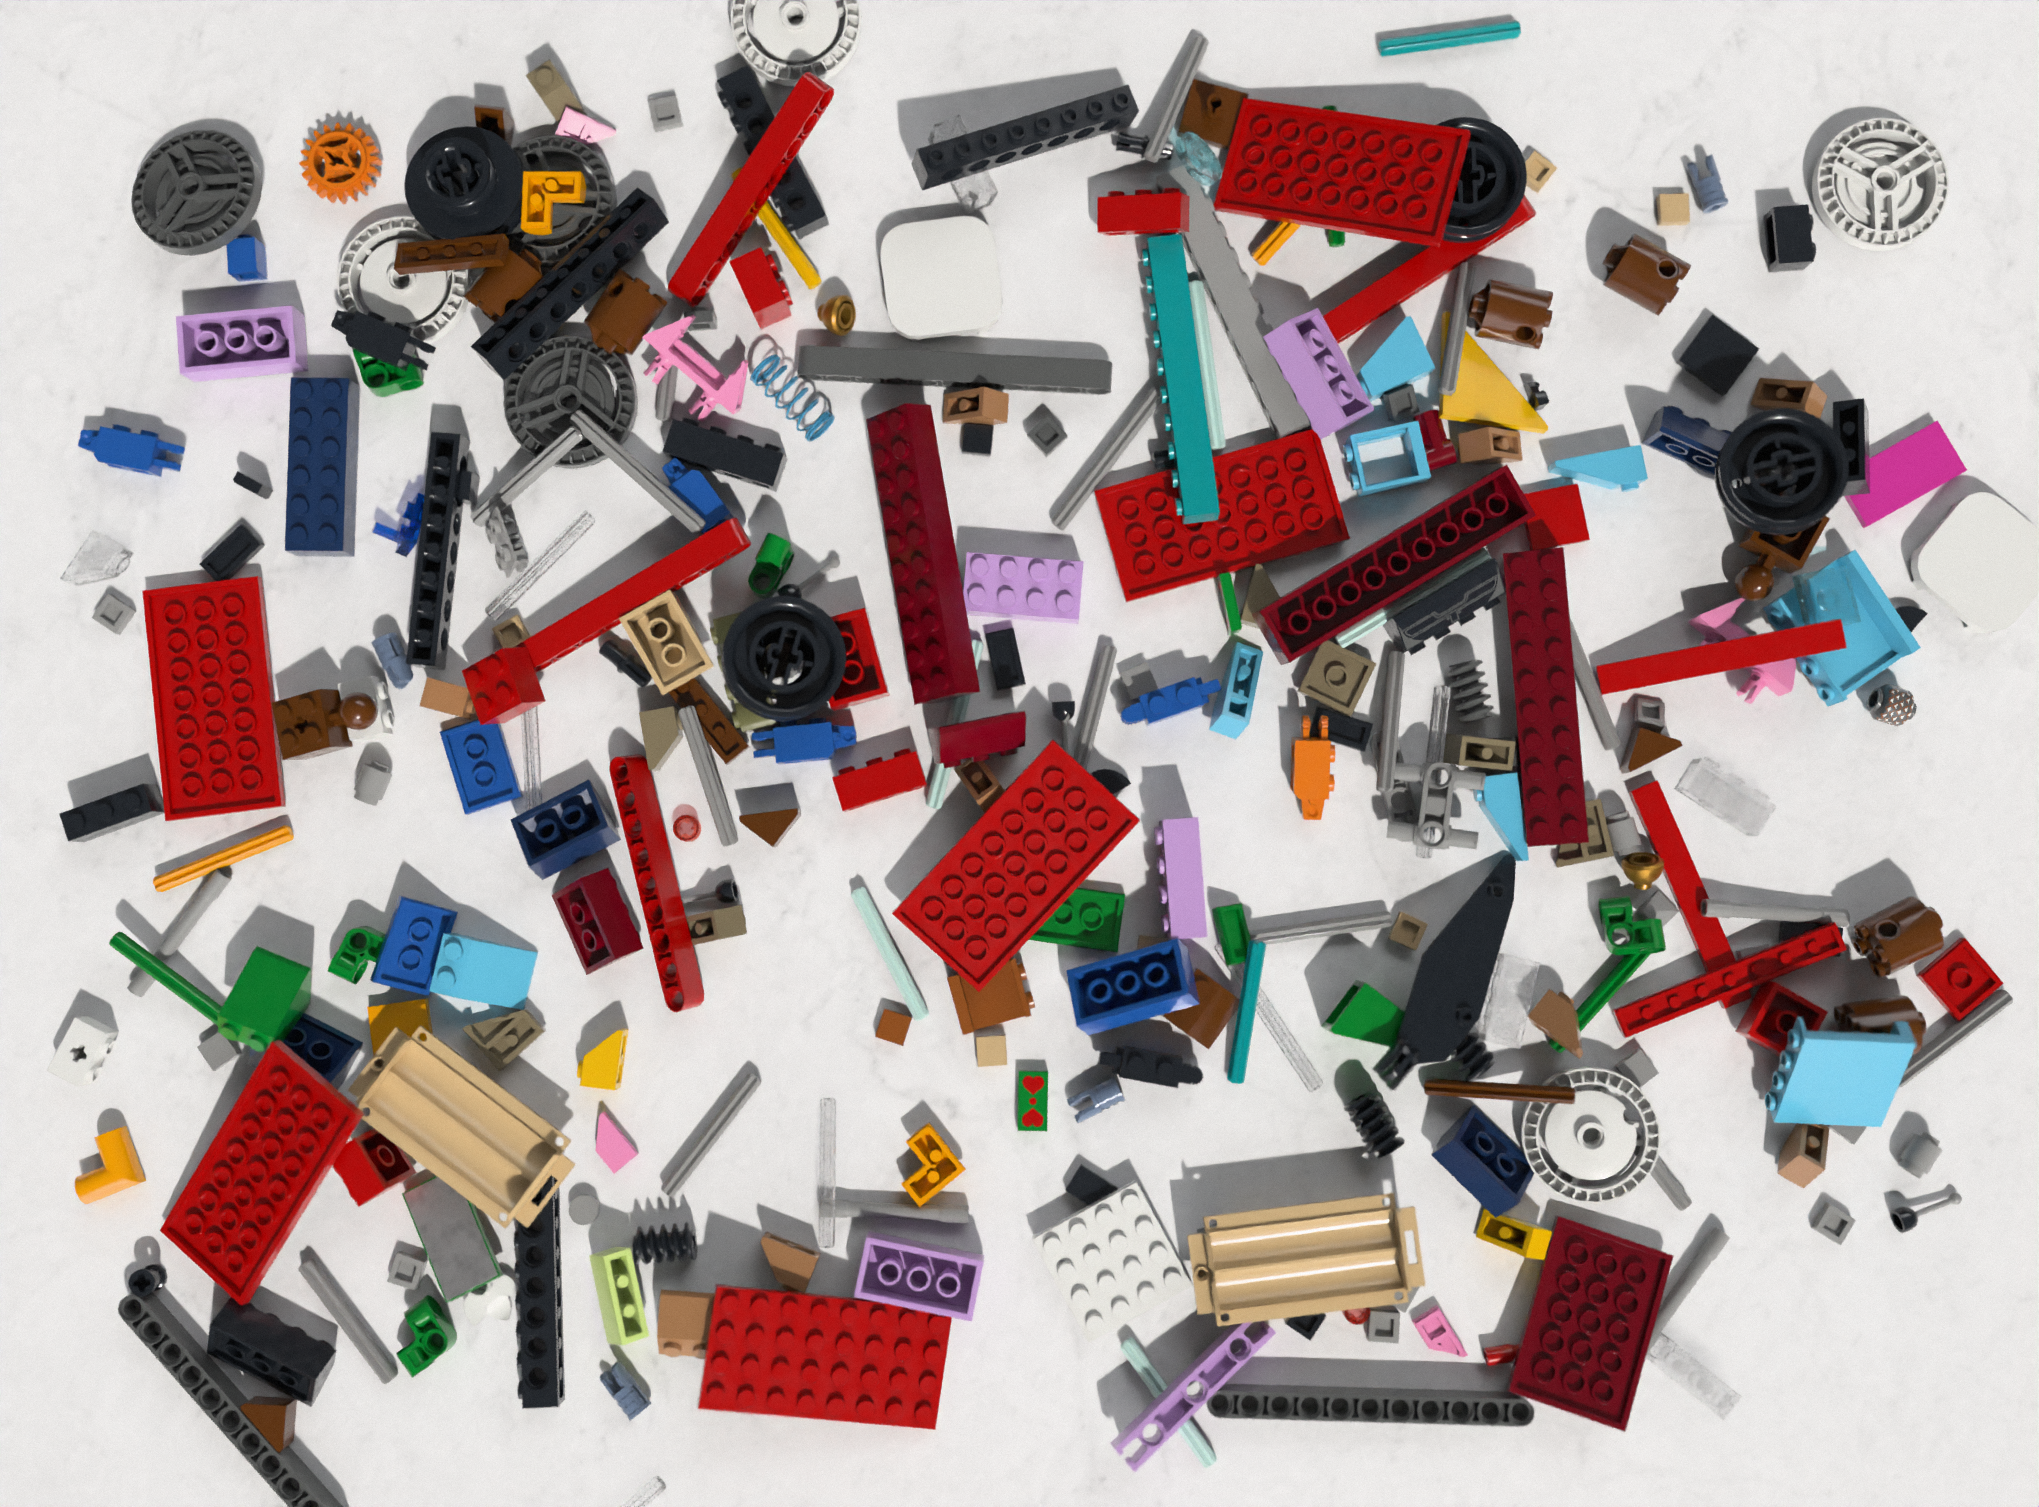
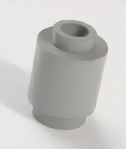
[354,760,392,806]
[1605,811,1641,856]
[1898,1132,1943,1179]

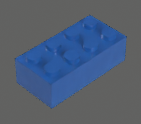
[1066,938,1200,1035]

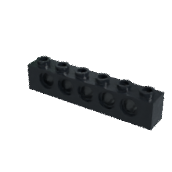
[717,65,829,240]

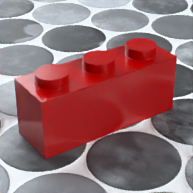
[1097,188,1189,236]
[832,748,928,812]

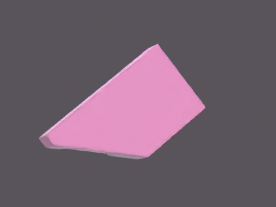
[555,106,616,146]
[596,1111,639,1174]
[1412,1305,1467,1357]

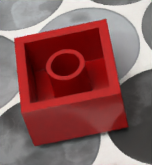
[729,247,793,329]
[462,647,546,725]
[1735,981,1828,1057]
[332,1128,416,1207]

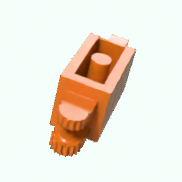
[1290,715,1335,820]

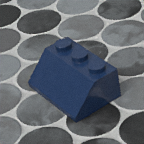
[1642,406,1732,476]
[511,780,621,880]
[249,1013,363,1090]
[1431,1105,1534,1218]

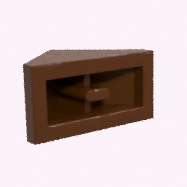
[474,104,515,146]
[1619,728,1683,774]
[739,808,801,847]
[240,1396,297,1453]

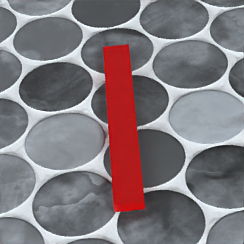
[1596,619,1847,695]
[1628,780,1752,1009]
[1612,922,1847,1038]

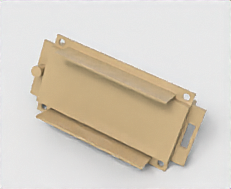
[348,1026,576,1229]
[1187,1193,1426,1326]

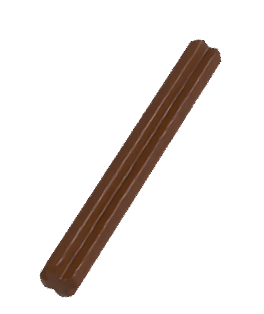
[1424,1078,1575,1104]

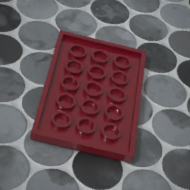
[1506,1216,1674,1432]

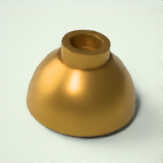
[817,295,856,336]
[1621,852,1664,890]

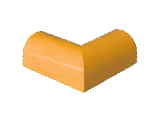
[521,171,586,235]
[901,1122,966,1207]
[75,1126,146,1204]

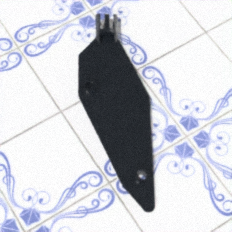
[1372,855,1516,1090]

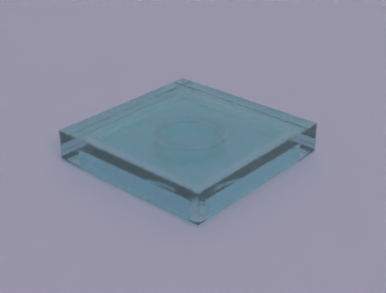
[1792,565,1861,626]

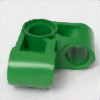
[352,348,424,398]
[748,533,795,599]
[1598,896,1666,955]
[328,926,386,985]
[396,1295,457,1378]

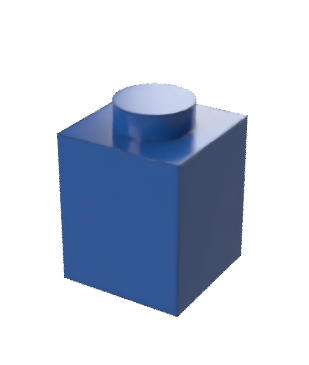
[226,234,267,282]

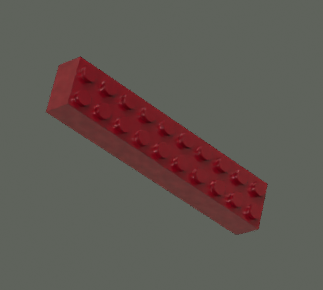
[866,403,980,705]
[1251,465,1536,665]
[1503,547,1589,847]

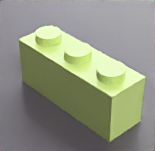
[589,1247,649,1346]

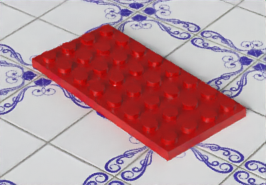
[1214,98,1471,247]
[1094,429,1350,603]
[142,576,286,821]
[892,739,1140,992]
[160,1040,364,1305]
[697,1284,952,1430]

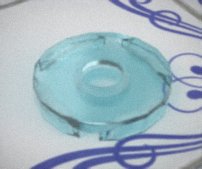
[1175,132,1222,186]

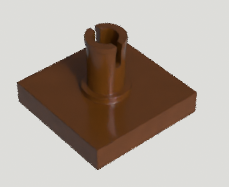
[1177,79,1248,151]

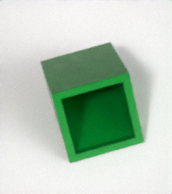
[218,946,311,1052]
[1321,980,1404,1047]

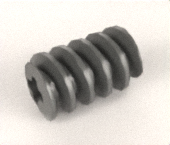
[1447,660,1494,723]

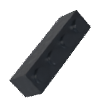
[662,417,787,492]

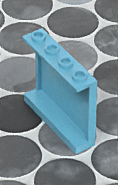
[1763,550,1921,706]
[1765,1017,1916,1127]

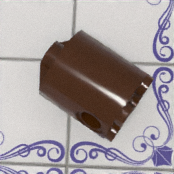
[1602,233,1691,316]
[463,248,543,323]
[583,269,668,355]
[1468,279,1553,350]
[1852,896,1944,978]
[1833,995,1926,1055]

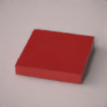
[1524,483,1590,551]
[1916,938,2004,1021]

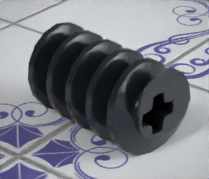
[1450,1030,1495,1081]
[1344,1090,1405,1158]
[632,1222,697,1265]

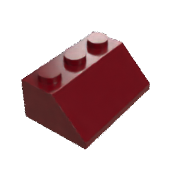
[928,711,1026,768]
[552,868,643,975]

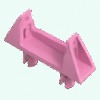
[642,315,749,422]
[1688,598,1797,704]

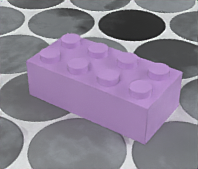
[176,305,308,382]
[1263,308,1374,440]
[963,552,1084,624]
[1154,817,1207,940]
[854,1231,985,1321]

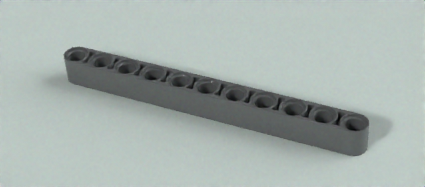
[797,345,1113,394]
[118,1292,343,1507]
[1205,1383,1535,1427]

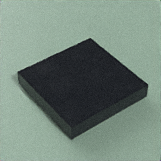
[1676,315,1759,397]

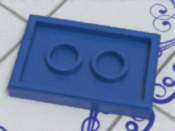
[440,719,523,815]
[370,895,458,996]

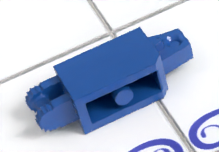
[78,424,185,477]
[662,458,734,534]
[1120,677,1222,726]
[752,718,857,765]

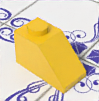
[577,1028,629,1090]
[1476,1209,1552,1260]

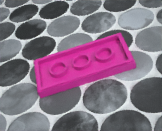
[1844,420,1967,528]

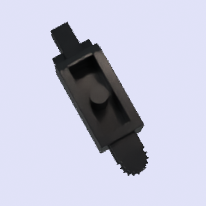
[331,310,436,371]
[1098,1046,1204,1088]

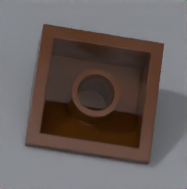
[1162,967,1240,1049]

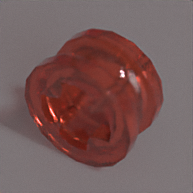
[673,815,701,842]
[1342,1307,1370,1325]

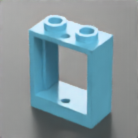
[1343,421,1431,497]

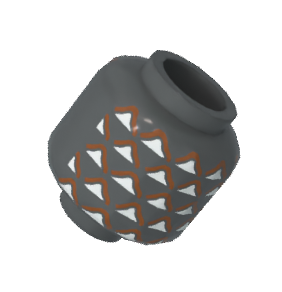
[1867,684,1917,726]

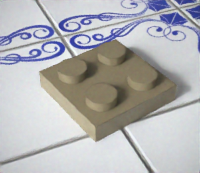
[1297,640,1376,716]

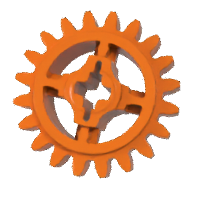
[299,122,383,204]

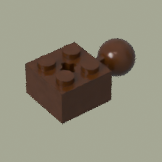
[1735,516,1830,601]
[271,689,378,760]

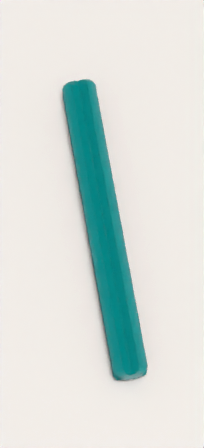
[1379,20,1521,57]
[1227,940,1266,1084]

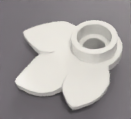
[463,1274,519,1326]

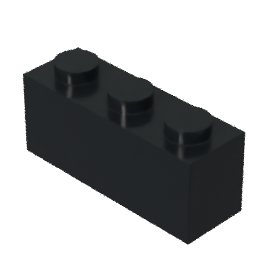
[1833,398,1870,496]
[59,784,164,842]

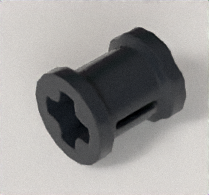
[128,1264,168,1297]

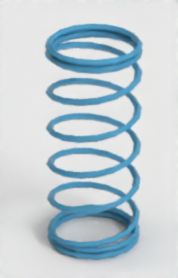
[750,354,835,442]

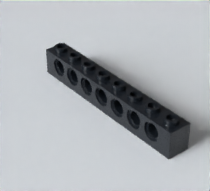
[911,85,1139,190]
[470,187,669,380]
[406,432,470,670]
[514,1175,565,1409]

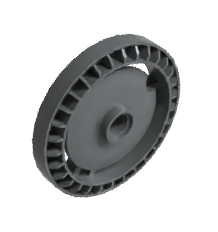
[131,130,262,256]
[507,136,617,267]
[503,336,638,469]

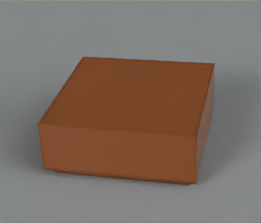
[875,1008,912,1046]

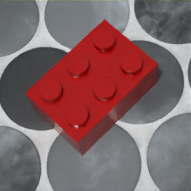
[829,608,890,711]

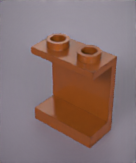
[947,957,1035,1035]

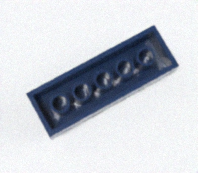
[285,377,360,557]

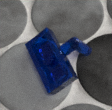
[372,492,424,557]

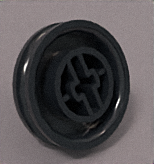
[1437,117,1527,243]
[404,126,526,240]
[1715,408,1849,535]
[721,596,846,721]

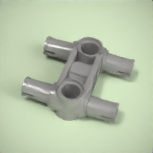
[1386,761,1486,850]

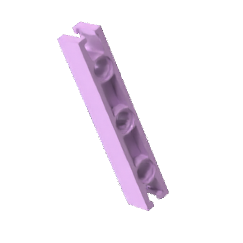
[1110,1321,1276,1472]

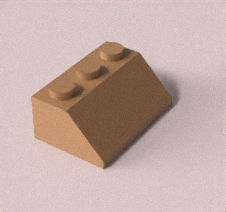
[657,1289,714,1359]

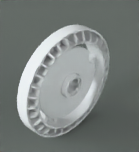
[731,0,862,87]
[1812,118,1949,251]
[337,216,472,344]
[1520,1066,1661,1204]

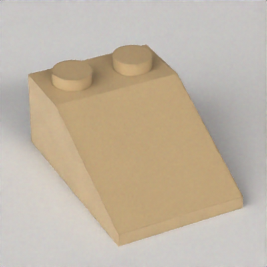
[619,590,714,695]

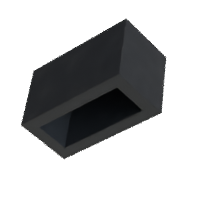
[1763,204,1816,272]

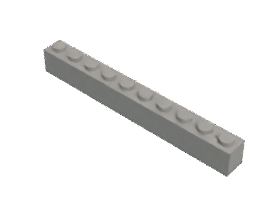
[1155,162,1310,439]

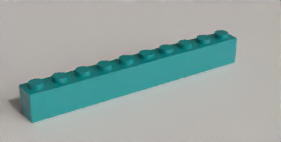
[1142,234,1220,524]

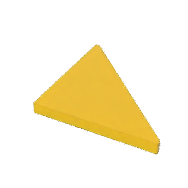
[1439,311,1548,434]

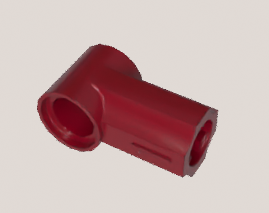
[1413,410,1456,471]

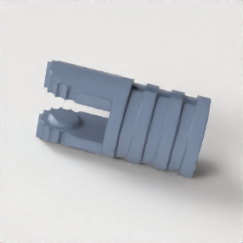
[1687,154,1729,213]
[372,632,414,689]
[1067,1076,1125,1123]
[599,1362,651,1420]

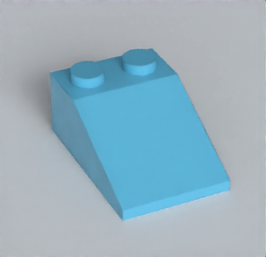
[429,933,538,1010]

